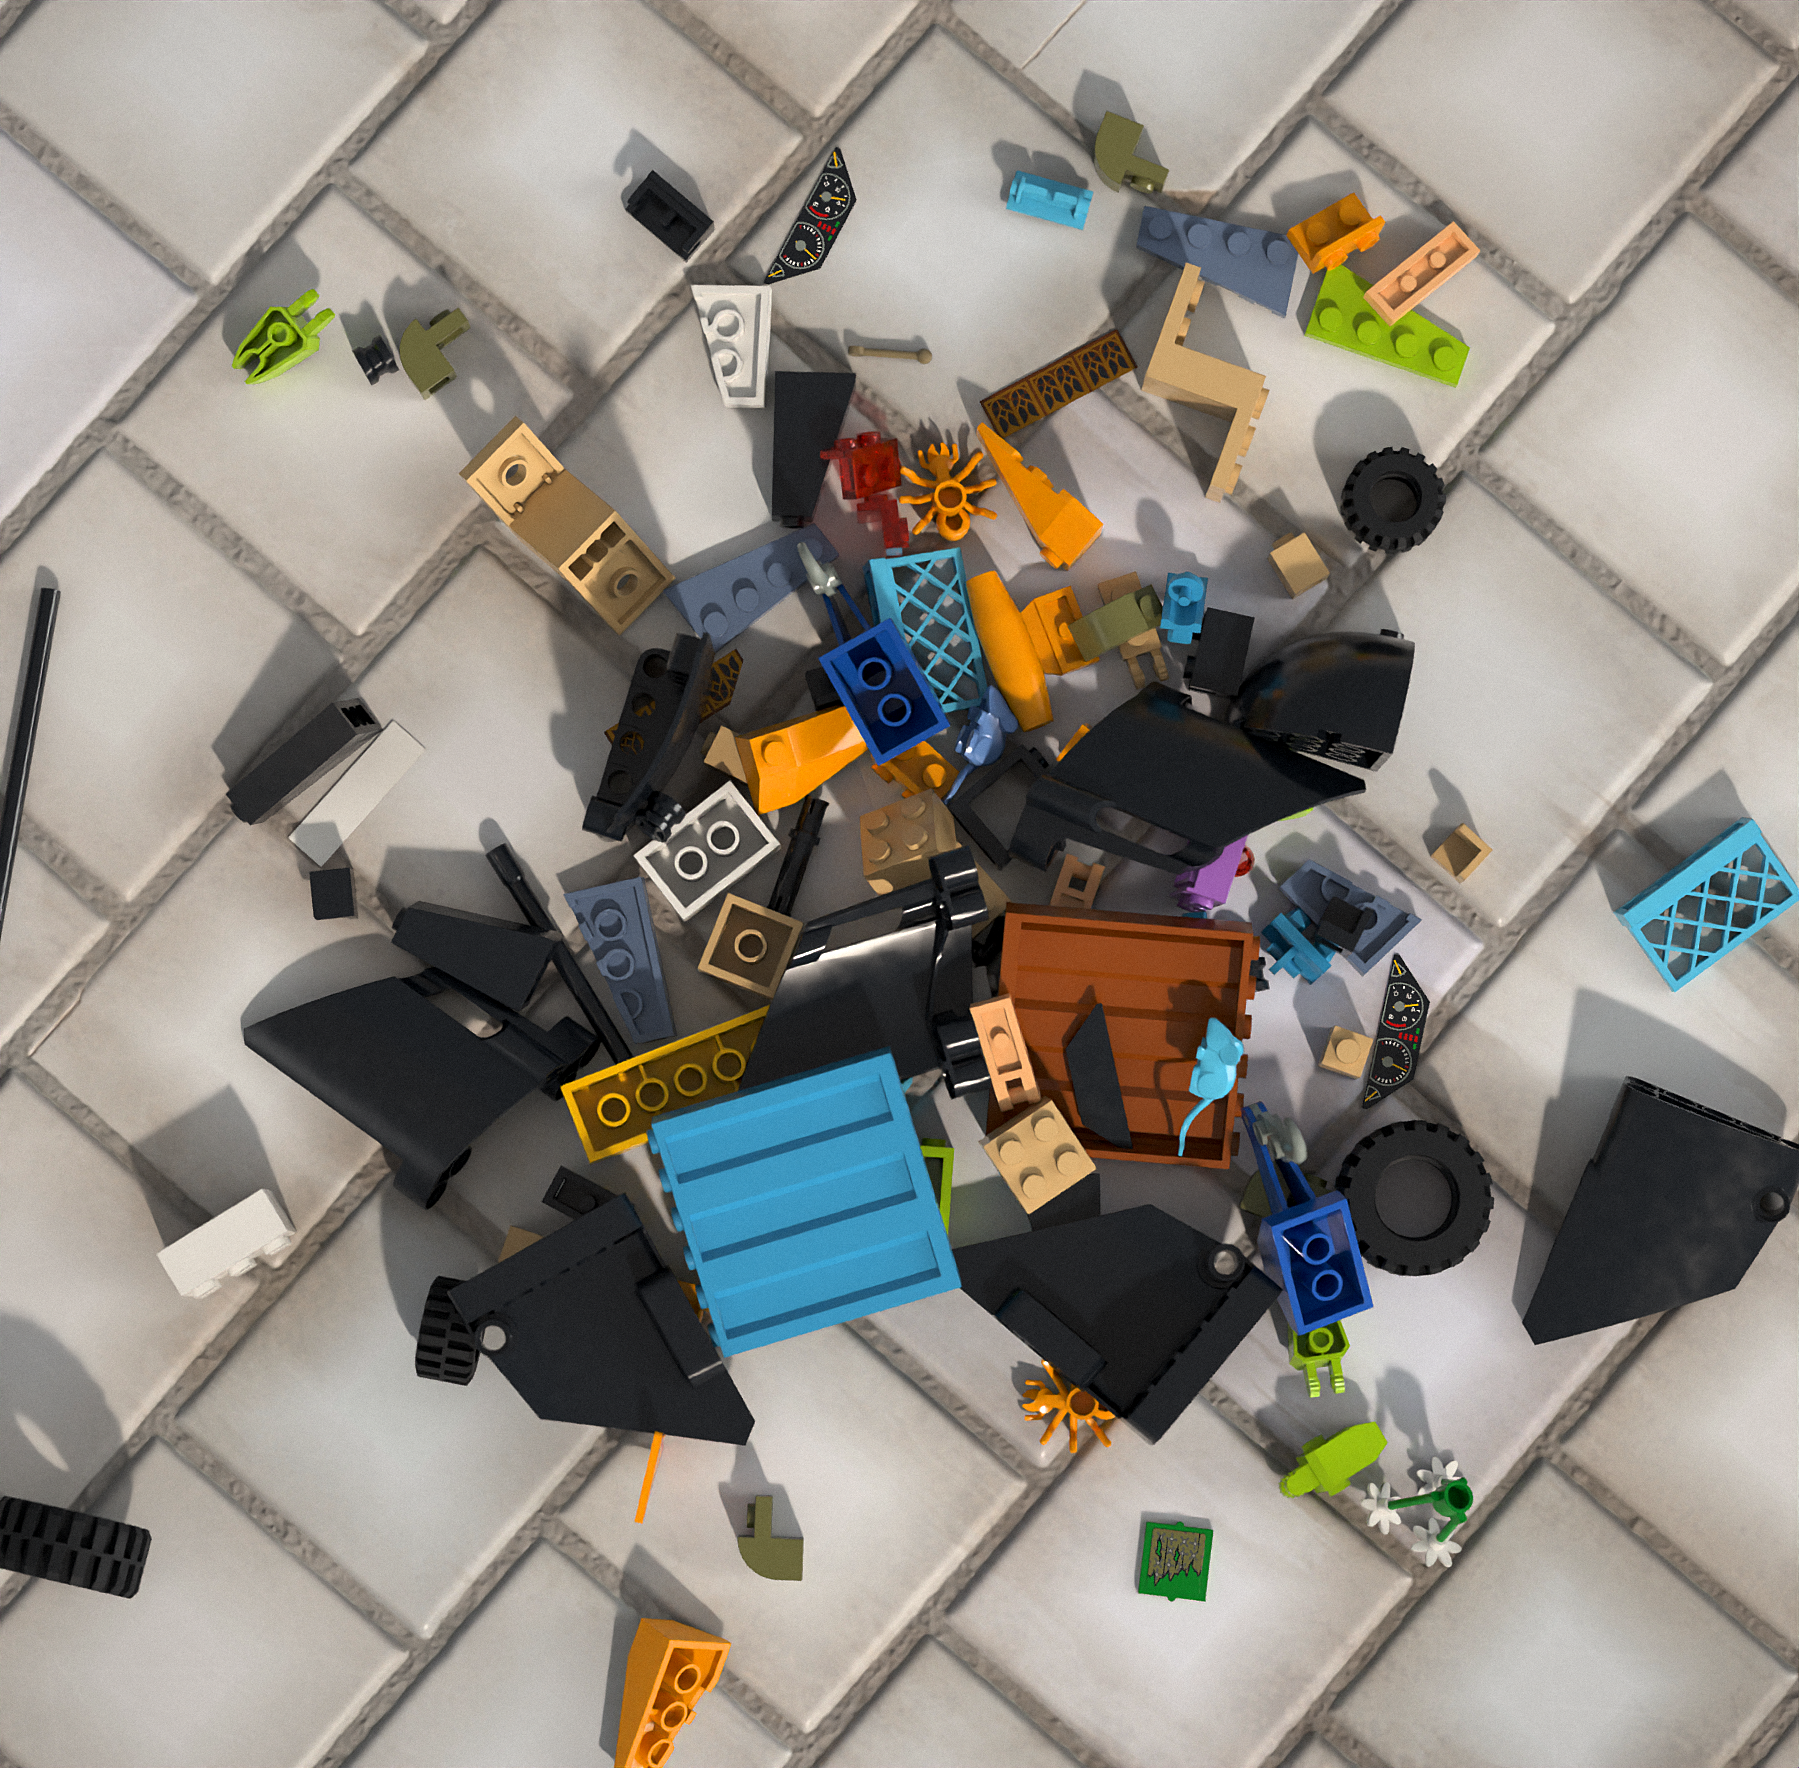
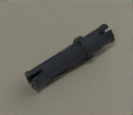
[766,795,830,917]

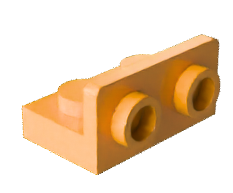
[1286,192,1386,274]
[870,740,959,799]

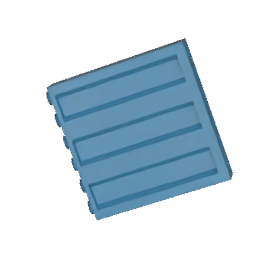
[646,1046,962,1358]

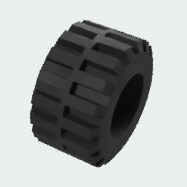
[1341,447,1446,554]
[415,1276,486,1386]

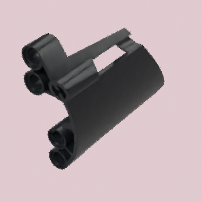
[738,845,991,1099]

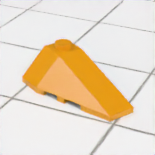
[976,422,1103,571]
[735,703,869,815]
[614,1618,732,1768]

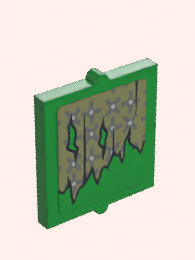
[1138,1521,1214,1602]

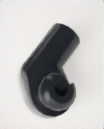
[972,916,1005,967]

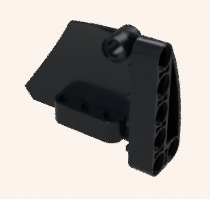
[582,632,715,842]
[1522,1076,1799,1345]
[447,1192,755,1446]
[952,1204,1283,1445]

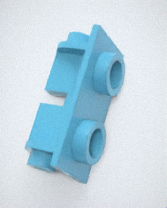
[1006,170,1094,230]

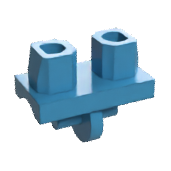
[1160,571,1208,644]
[1261,907,1336,985]

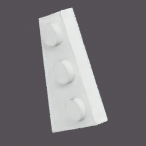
[691,285,772,408]

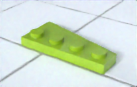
[1304,265,1470,388]

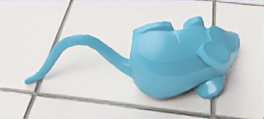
[1178,1017,1244,1156]

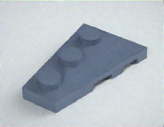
[1278,859,1422,977]

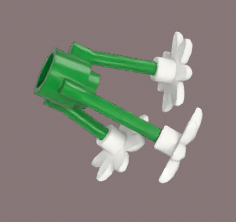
[1361,1456,1473,1567]

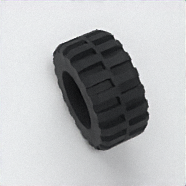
[1334,1120,1494,1277]
[0,1496,152,1599]

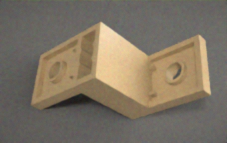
[1141,262,1270,503]
[459,416,675,636]

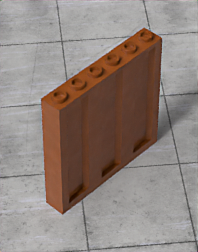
[985,902,1260,1169]

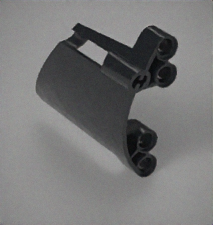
[1009,681,1366,875]
[244,967,601,1210]

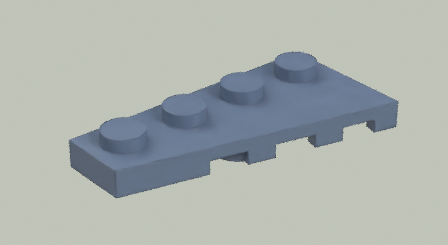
[1136,206,1299,319]
[663,523,840,653]
[563,877,677,1044]

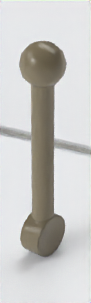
[848,346,932,364]

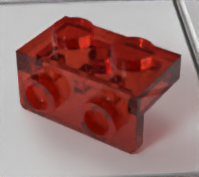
[820,431,902,500]
[856,494,909,559]

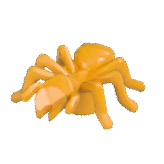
[899,442,997,541]
[1022,1359,1115,1453]

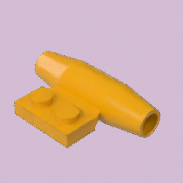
[965,570,1100,732]

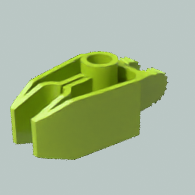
[232,288,335,385]
[1287,1320,1350,1398]
[1278,1421,1388,1498]

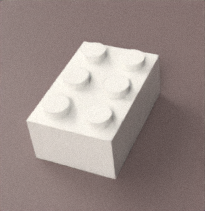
[633,781,781,923]
[156,1189,297,1299]

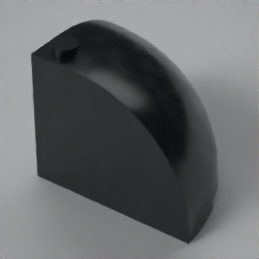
[1223,629,1415,772]

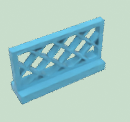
[862,547,987,713]
[1613,817,1799,992]

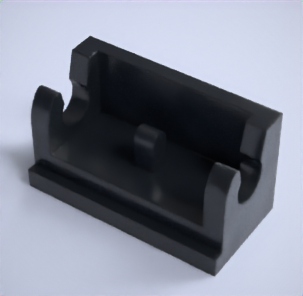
[625,170,715,263]

